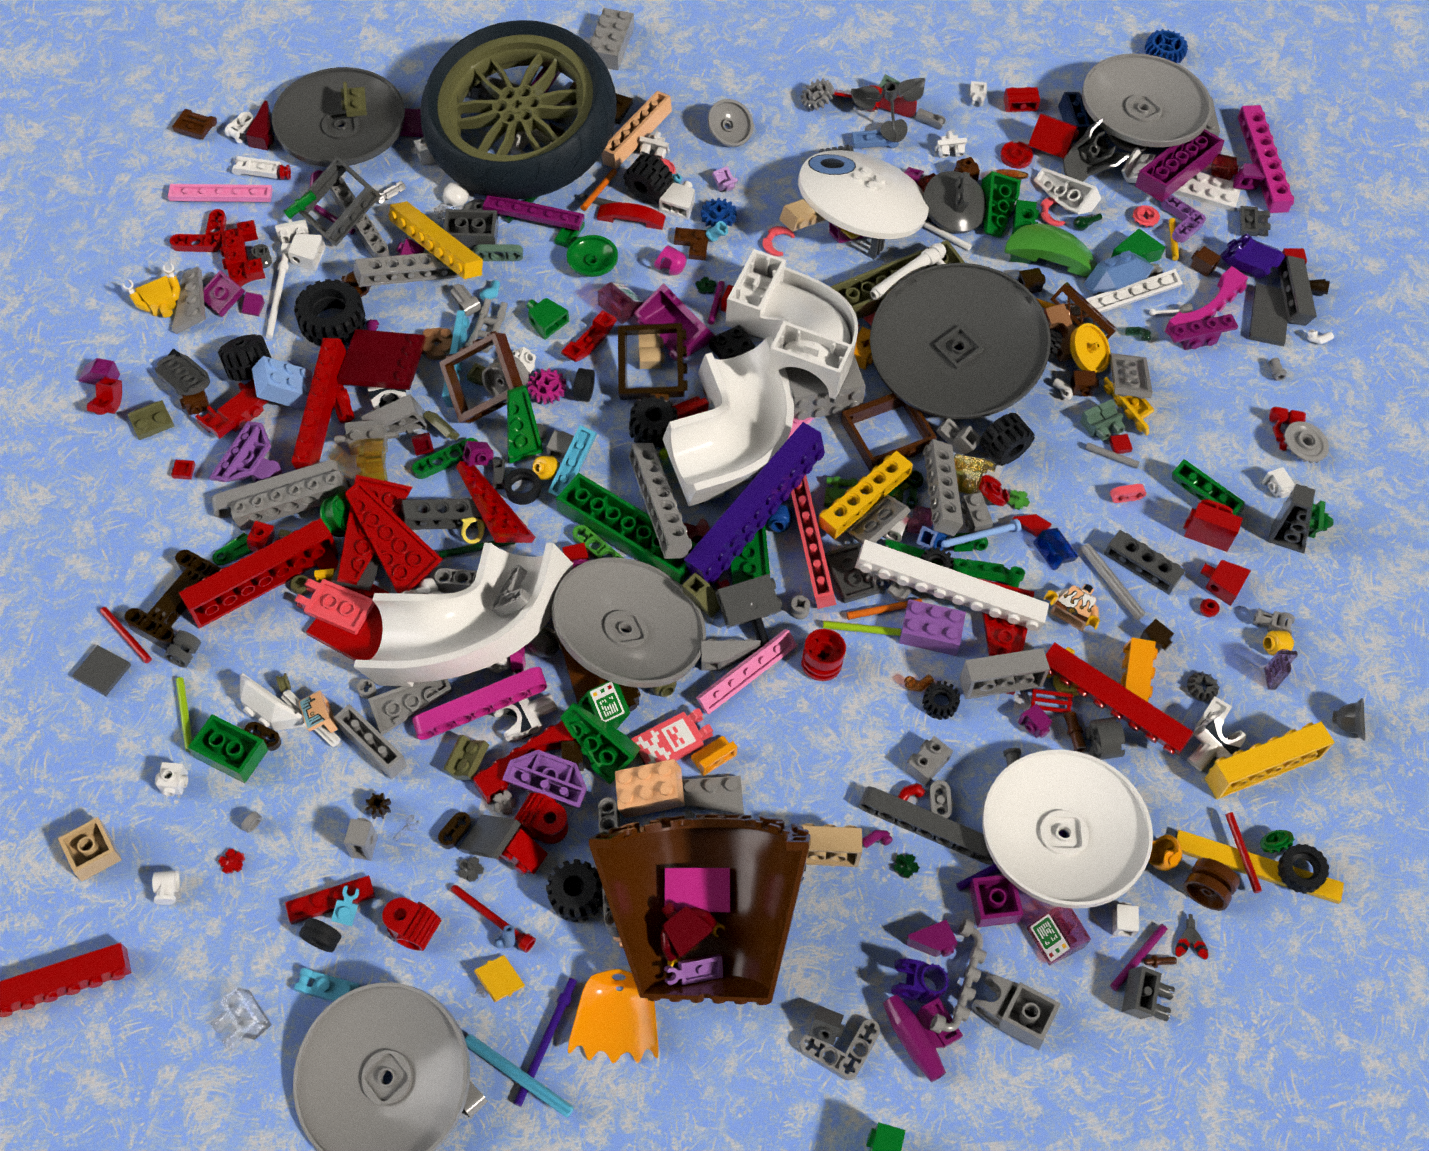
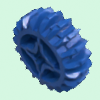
[1145,29,1188,63]

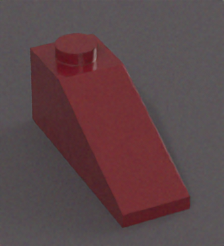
[246,101,274,151]

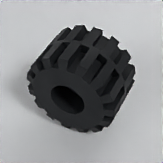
[623,153,673,204]
[218,334,271,381]
[629,395,678,449]
[980,413,1035,466]
[546,859,603,922]

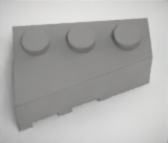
[361,394,431,434]

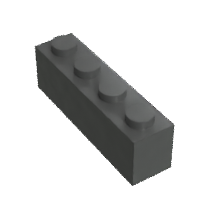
[1277,255,1317,326]

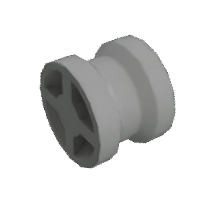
[790,595,810,620]

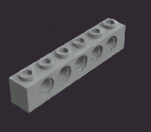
[353,253,460,287]
[923,439,963,536]
[230,470,348,530]

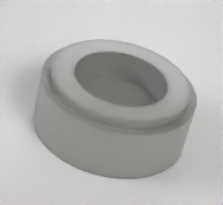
[241,811,262,833]

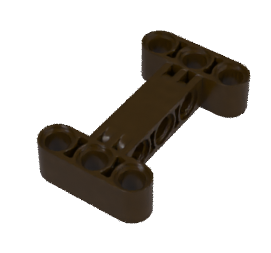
[124,550,222,650]

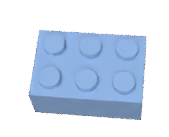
[252,356,313,411]

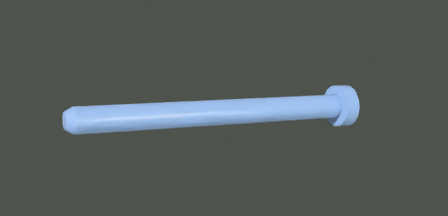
[941,519,1021,548]

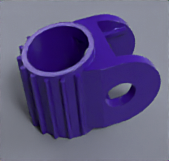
[891,958,950,1004]

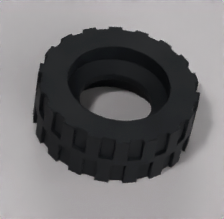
[1277,844,1329,894]

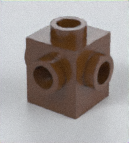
[954,157,980,182]

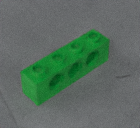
[1010,200,1039,264]
[1172,459,1245,516]

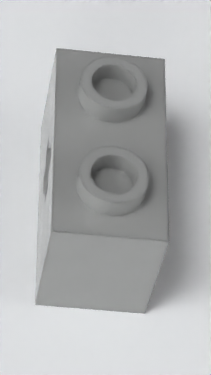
[344,818,378,861]

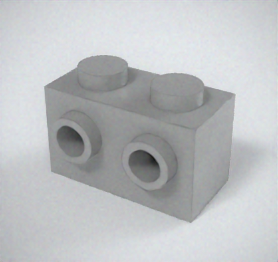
[961,492,993,533]
[906,736,953,786]

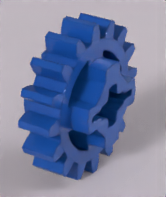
[701,197,737,227]

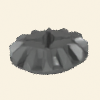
[1187,671,1220,701]

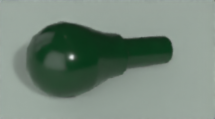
[1073,213,1102,231]

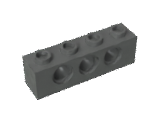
[400,498,481,530]
[1104,530,1185,595]

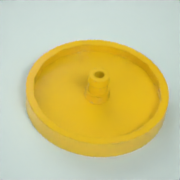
[1070,323,1111,374]

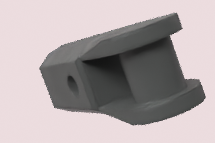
[492,457,505,489]

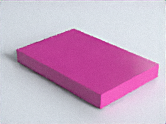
[664,868,730,912]

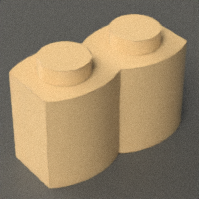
[638,334,664,369]

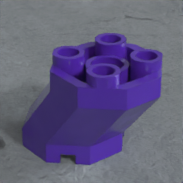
[1220,233,1285,279]

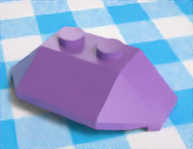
[209,421,271,482]
[502,750,587,808]

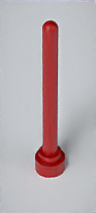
[451,885,536,953]

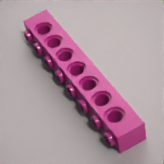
[1237,105,1294,213]

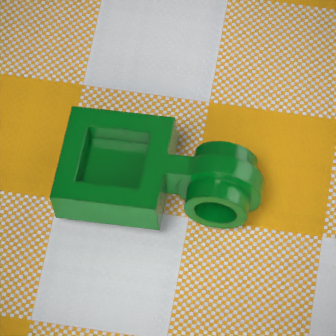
[951,533,988,552]

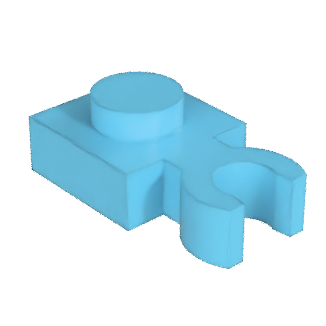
[331,885,359,926]

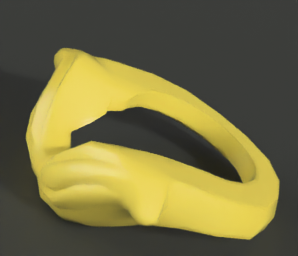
[461,517,486,544]

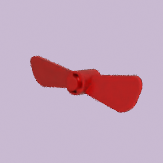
[833,85,917,117]

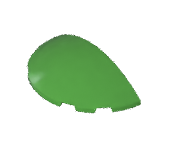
[1004,224,1097,278]

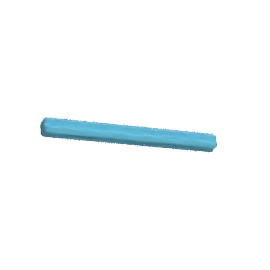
[465,1034,574,1118]

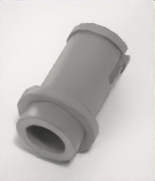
[1268,358,1287,381]

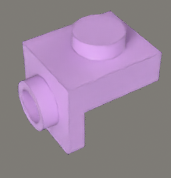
[712,166,738,192]

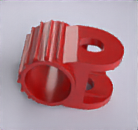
[514,792,568,844]
[382,897,442,951]

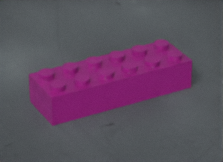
[1135,129,1225,202]

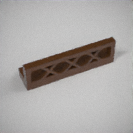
[1050,282,1118,340]

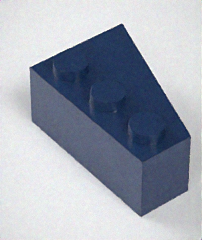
[1058,92,1105,141]

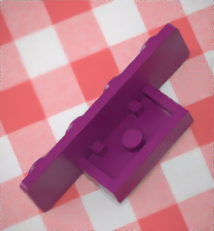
[1167,314,1238,350]

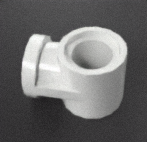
[152,870,180,905]

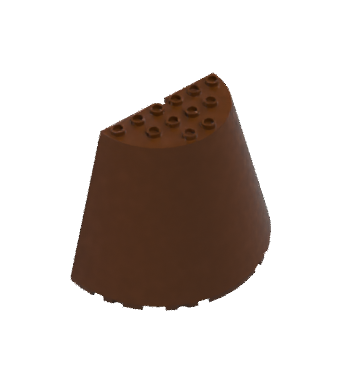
[589,814,811,1005]

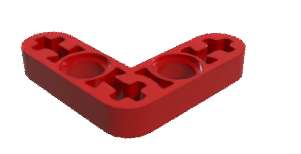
[170,209,227,252]

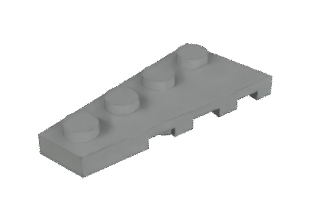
[172,266,206,334]
[368,679,452,735]
[682,776,744,815]

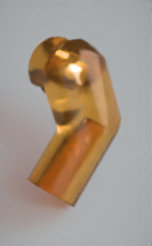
[904,674,934,692]

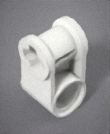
[225,112,254,143]

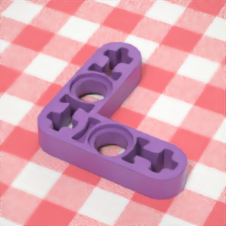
[1161,195,1206,243]

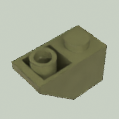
[682,572,720,618]

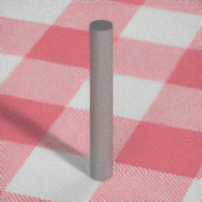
[1085,443,1140,468]

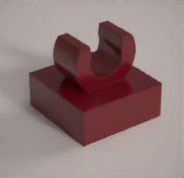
[411,432,434,456]

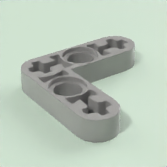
[491,565,531,616]
[799,1019,880,1080]

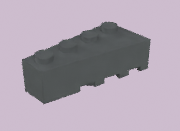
[1268,484,1315,554]

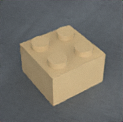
[58,817,122,881]

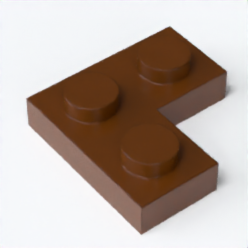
[674,227,708,261]

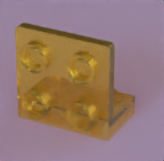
[954,454,997,494]

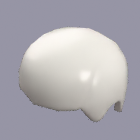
[442,182,469,207]

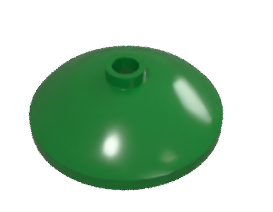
[566,235,618,277]

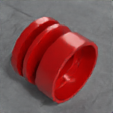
[801,629,846,681]

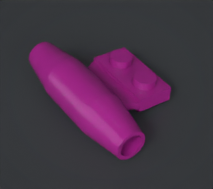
[883,994,963,1082]

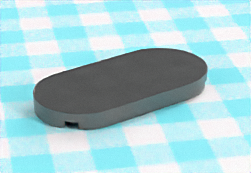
[155,354,210,396]

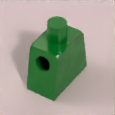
[526,298,569,340]

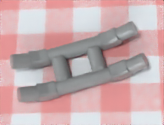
[465,298,508,353]

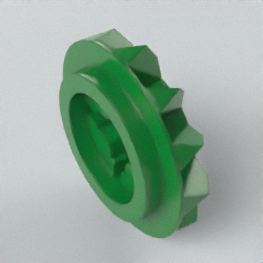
[1260,830,1295,854]

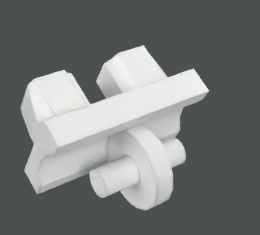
[639,131,670,159]
[935,131,967,158]
[275,219,309,243]

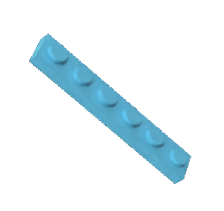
[442,310,470,407]

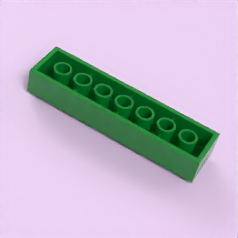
[556,473,697,584]

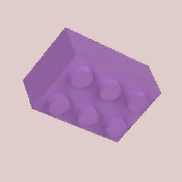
[899,599,966,656]

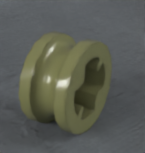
[276,673,291,693]

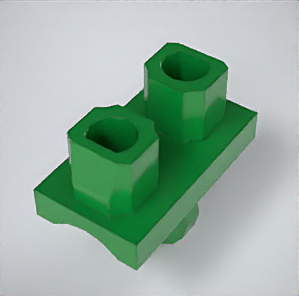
[1309,500,1334,538]

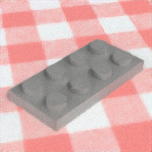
[1110,353,1153,399]

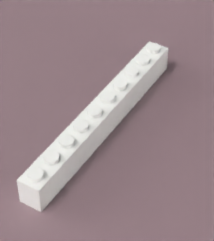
[855,540,1049,631]

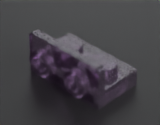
[1264,649,1298,690]

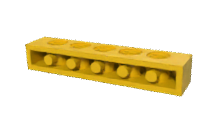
[818,451,913,540]

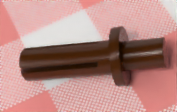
[1144,955,1177,968]

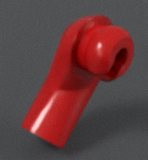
[897,783,925,801]

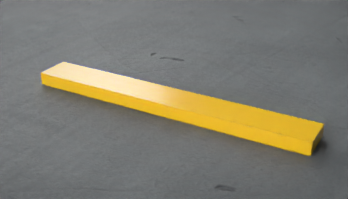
[1176,830,1344,904]

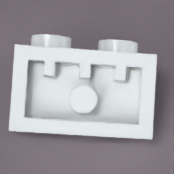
[1122,148,1157,183]

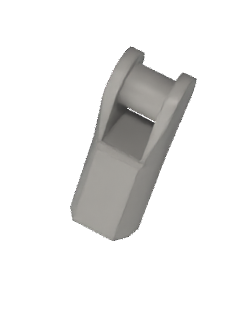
[915,108,946,130]

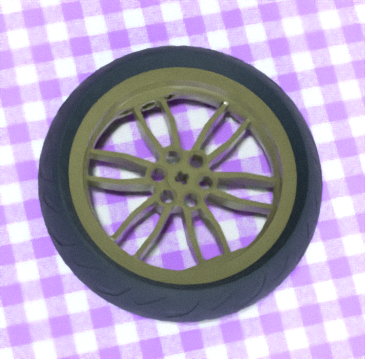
[420,20,616,199]

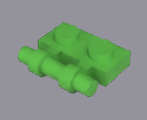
[824,476,859,507]

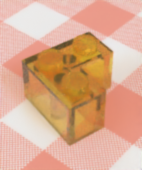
[356,438,388,481]

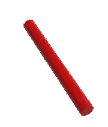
[100,607,152,663]
[1225,812,1262,893]

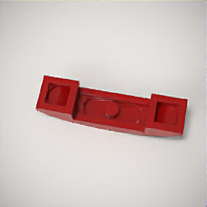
[597,202,666,230]
[561,310,617,362]

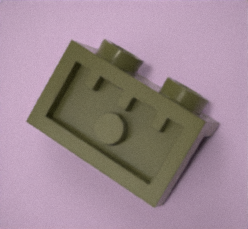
[341,82,367,117]
[127,400,174,440]
[444,735,489,780]

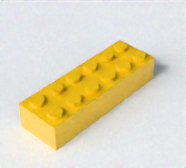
[1204,721,1335,799]

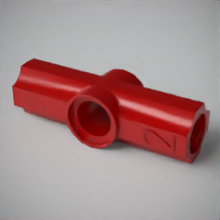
[333,384,355,424]

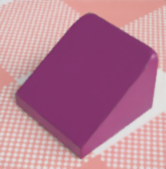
[242,292,265,316]

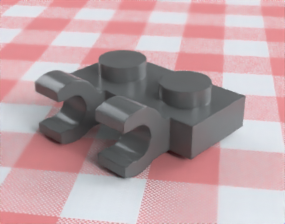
[1239,206,1271,237]

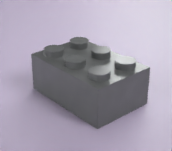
[443,209,499,250]

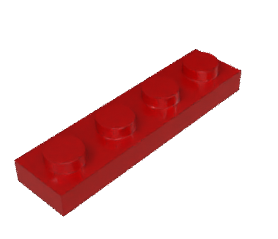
[285,875,375,925]

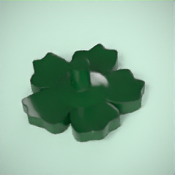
[695,276,716,294]
[893,854,920,879]

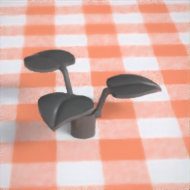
[851,78,925,143]

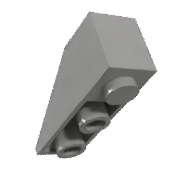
[701,639,760,671]

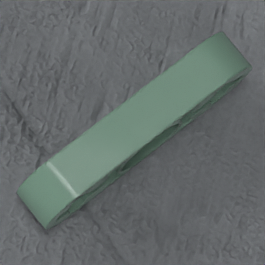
[474,244,523,261]

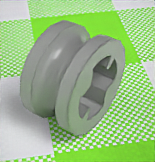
[357,679,376,699]

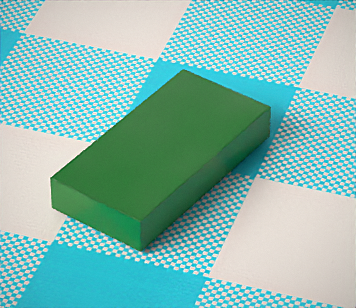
[554,222,585,248]

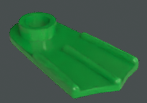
[212,533,253,565]

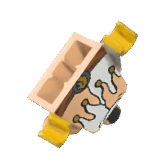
[1043,584,1100,632]

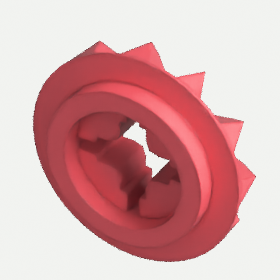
[1132,205,1160,228]

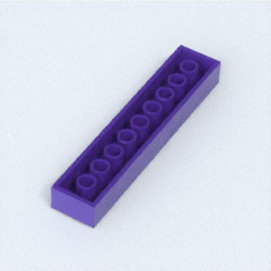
[684,422,825,586]

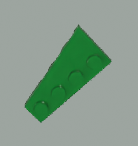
[507,385,544,464]

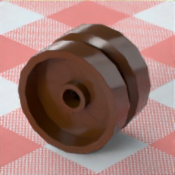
[1183,858,1240,911]

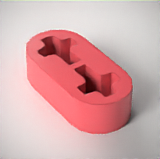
[1110,484,1146,503]

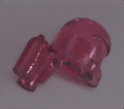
[906,505,933,534]

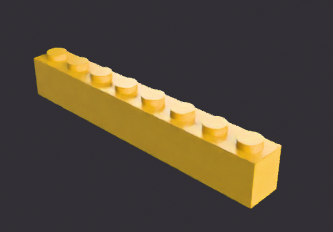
[388,201,483,279]

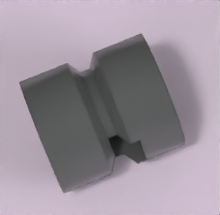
[164,630,201,668]

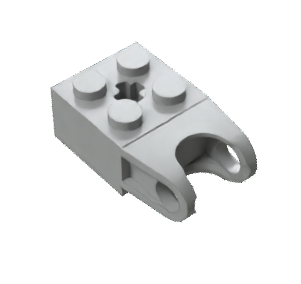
[972,974,1061,1050]

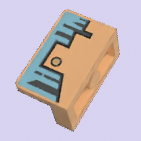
[299,690,338,733]

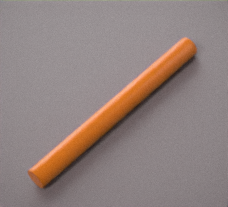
[580,169,617,211]
[846,598,922,620]

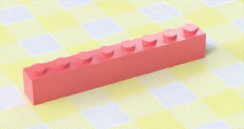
[791,475,837,609]

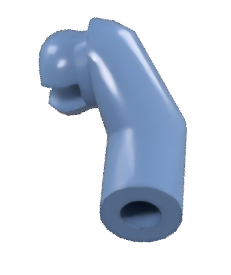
[495,925,515,949]

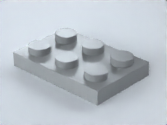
[846,495,911,544]

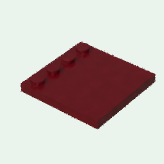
[337,329,426,390]

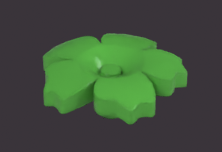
[1007,489,1030,510]

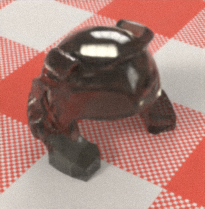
[527,627,561,658]

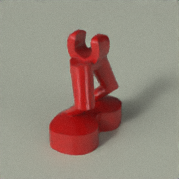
[1269,407,1306,451]

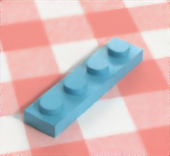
[548,425,598,497]

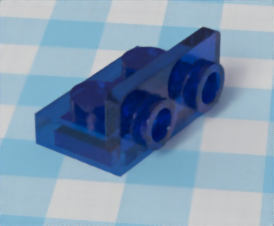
[1033,528,1079,570]

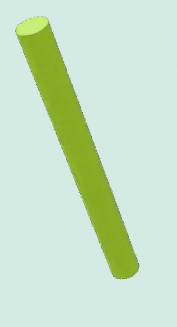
[823,621,901,636]
[175,677,193,752]

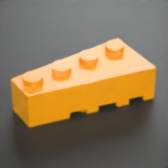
[1120,637,1158,702]

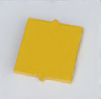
[474,955,525,1002]

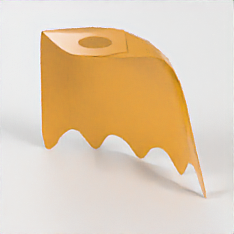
[568,969,659,1063]

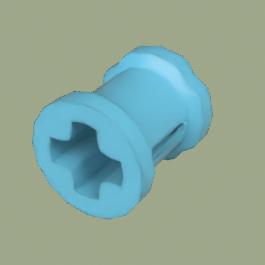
[706,221,728,242]

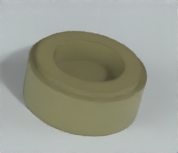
[290,575,308,595]

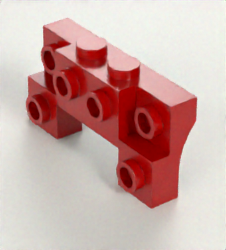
[220,220,266,287]
[195,378,269,439]

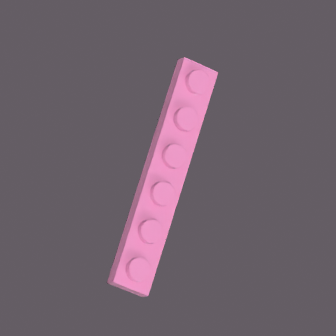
[168,184,273,202]
[696,629,797,715]

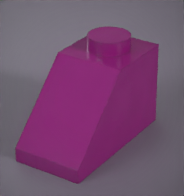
[1233,163,1266,190]
[78,358,120,385]
[905,919,958,957]

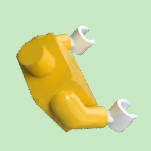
[122,263,181,318]

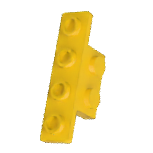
[1103,377,1154,436]

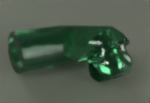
[1125,327,1152,341]

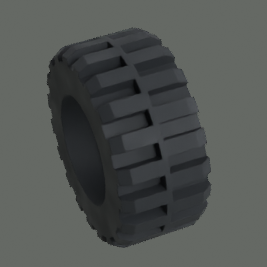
[294,279,366,346]

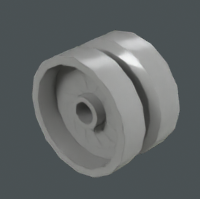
[482,356,529,397]

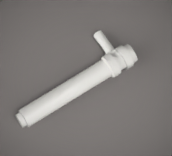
[870,243,946,300]

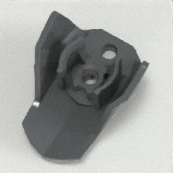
[1063,117,1130,182]

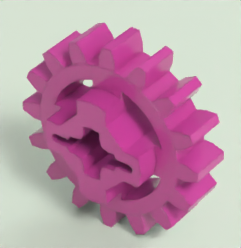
[527,368,567,405]

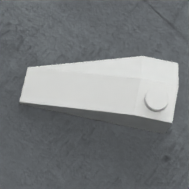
[1034,168,1101,215]

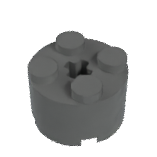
[1085,717,1125,760]

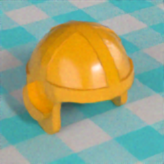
[1148,835,1183,871]

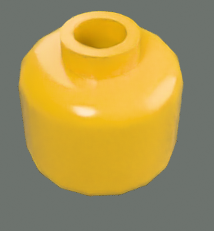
[532,456,560,480]
[1263,630,1294,656]

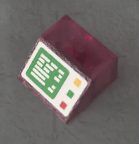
[598,282,645,324]
[1027,907,1091,966]

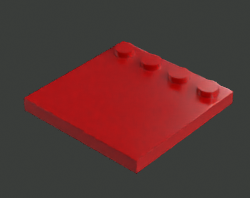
[306,584,389,661]

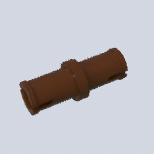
[1063,711,1087,752]

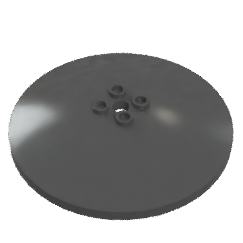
[272,67,405,167]

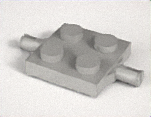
[334,419,399,455]

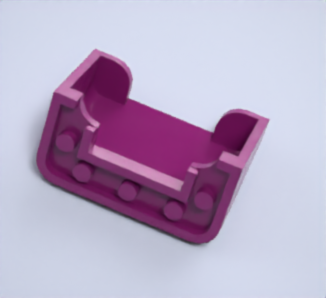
[634,283,715,361]

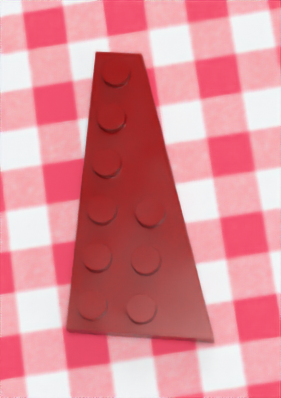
[456,461,536,543]
[337,474,413,585]
[345,480,443,594]

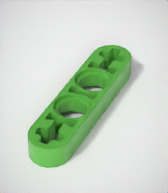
[572,525,623,559]

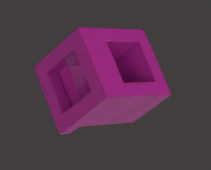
[463,441,494,467]
[1018,704,1052,738]

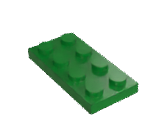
[730,526,770,585]

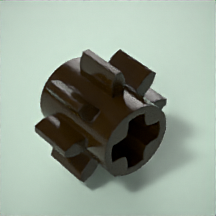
[365,793,391,819]

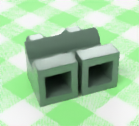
[1080,399,1125,441]

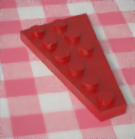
[978,578,1035,695]

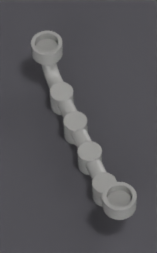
[930,918,987,1034]

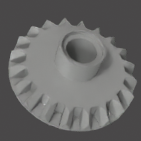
[1283,421,1329,464]

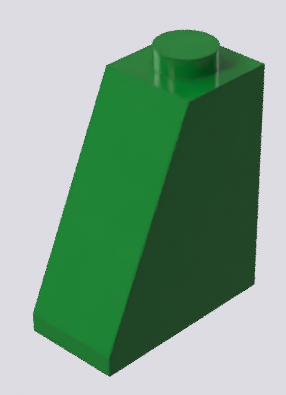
[1111,228,1165,263]

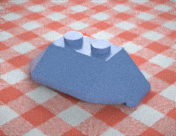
[1084,251,1154,294]

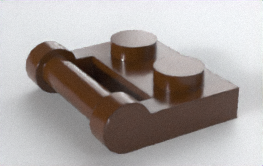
[172,109,217,140]

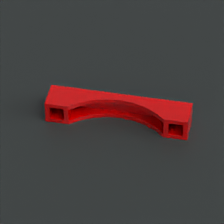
[473,720,576,804]

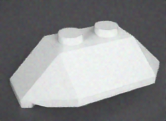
[240,672,305,731]

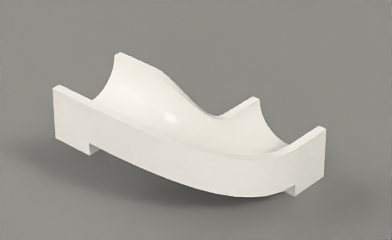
[725,249,858,399]
[663,336,794,507]
[354,543,573,687]

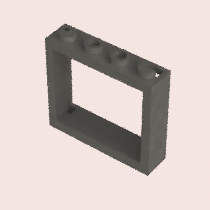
[299,156,381,246]

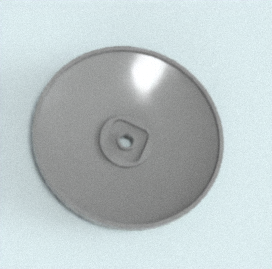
[1082,53,1212,147]
[552,557,706,688]
[293,982,470,1151]

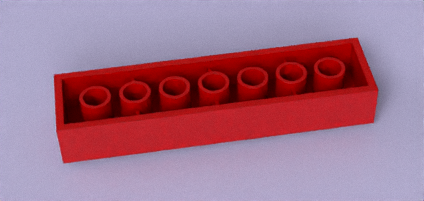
[179,518,338,629]

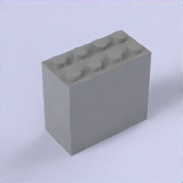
[785,355,866,420]

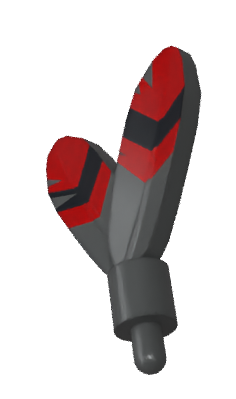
[1175,914,1208,960]

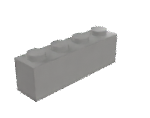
[334,704,407,779]

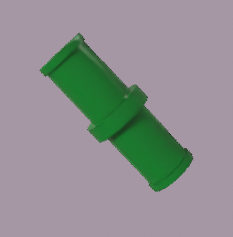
[283,190,317,219]

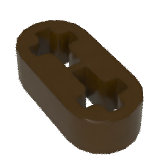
[244,722,281,751]
[438,812,472,849]

